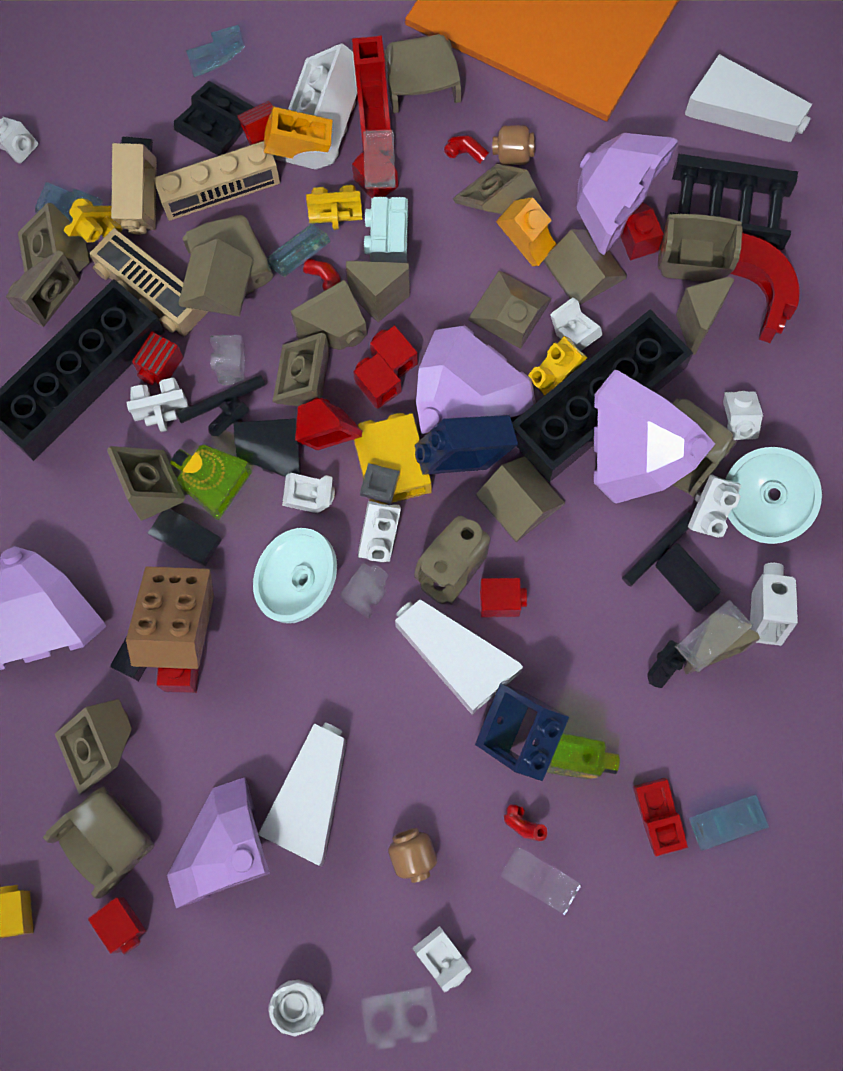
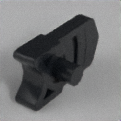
[208,397,250,436]
[647,640,689,688]

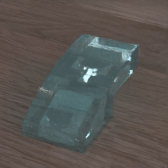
[186,25,244,77]
[35,182,103,222]
[689,795,769,851]

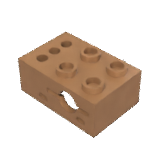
[126,566,214,669]

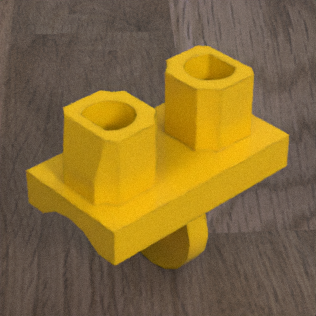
[306,185,363,230]
[63,198,123,242]
[528,336,587,395]

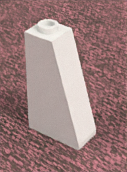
[685,54,812,142]
[395,600,523,714]
[258,723,346,867]

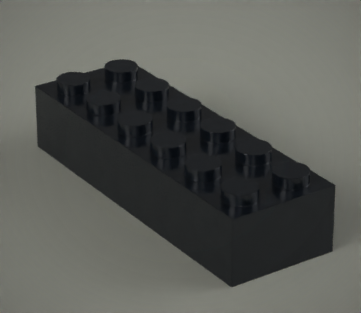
[0,279,165,461]
[512,309,693,482]

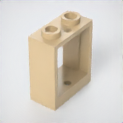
[111,143,157,234]

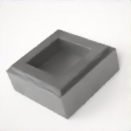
[360,463,400,504]

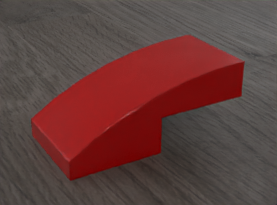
[633,778,688,857]

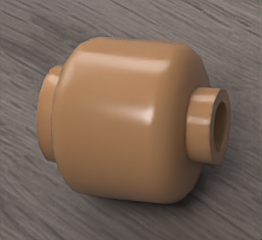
[492,125,535,165]
[388,828,438,883]

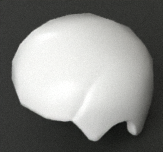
[268,979,324,1036]

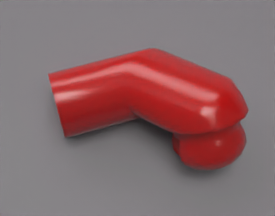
[444,135,489,164]
[303,258,341,291]
[504,804,548,841]

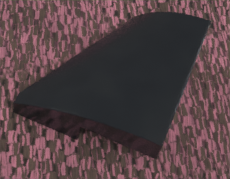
[233,418,301,477]

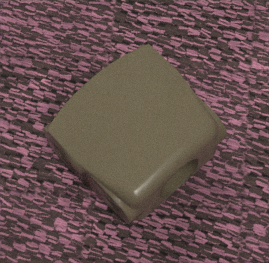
[384,34,461,114]
[658,214,742,282]
[183,215,273,296]
[672,398,737,497]
[414,516,490,604]
[43,787,155,899]

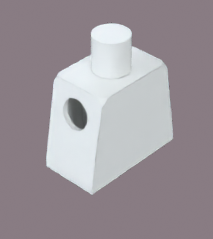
[749,562,798,646]

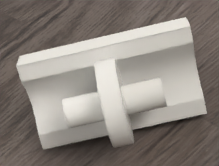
[127,377,189,432]
[688,474,742,538]
[358,501,401,562]

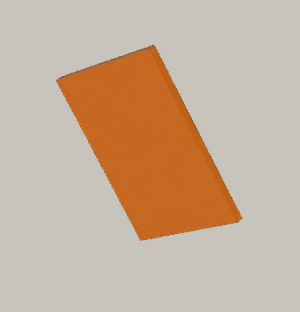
[405,0,680,122]

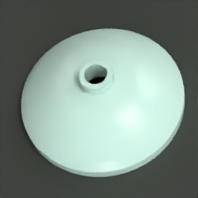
[726,447,822,544]
[253,528,337,623]

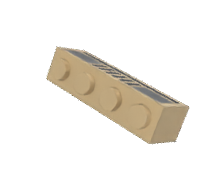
[153,141,280,221]
[89,228,209,337]

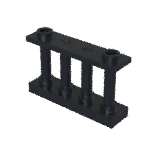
[669,153,798,250]

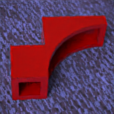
[352,35,393,156]

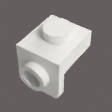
[0,117,38,163]
[551,298,602,351]
[723,391,763,440]
[282,473,335,513]
[412,926,472,992]

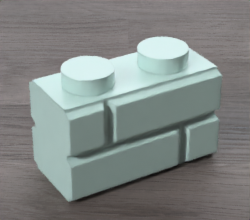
[364,197,408,263]

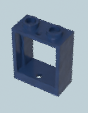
[415,415,518,475]
[475,683,569,781]

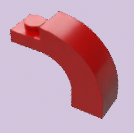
[730,233,800,343]

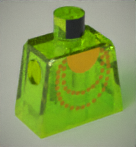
[171,445,252,521]
[546,733,620,779]

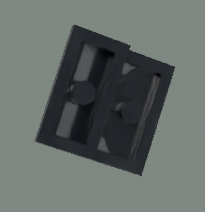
[174,81,255,156]

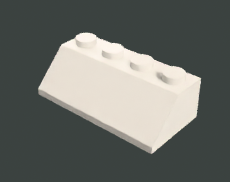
[273,43,357,169]

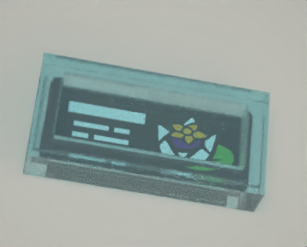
[267,224,331,277]

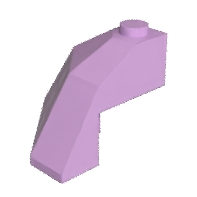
[576,133,678,255]
[416,325,536,434]
[594,370,715,504]
[0,546,106,670]
[167,777,270,909]

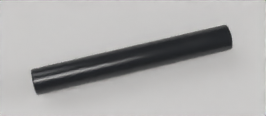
[176,374,266,424]
[622,512,692,587]

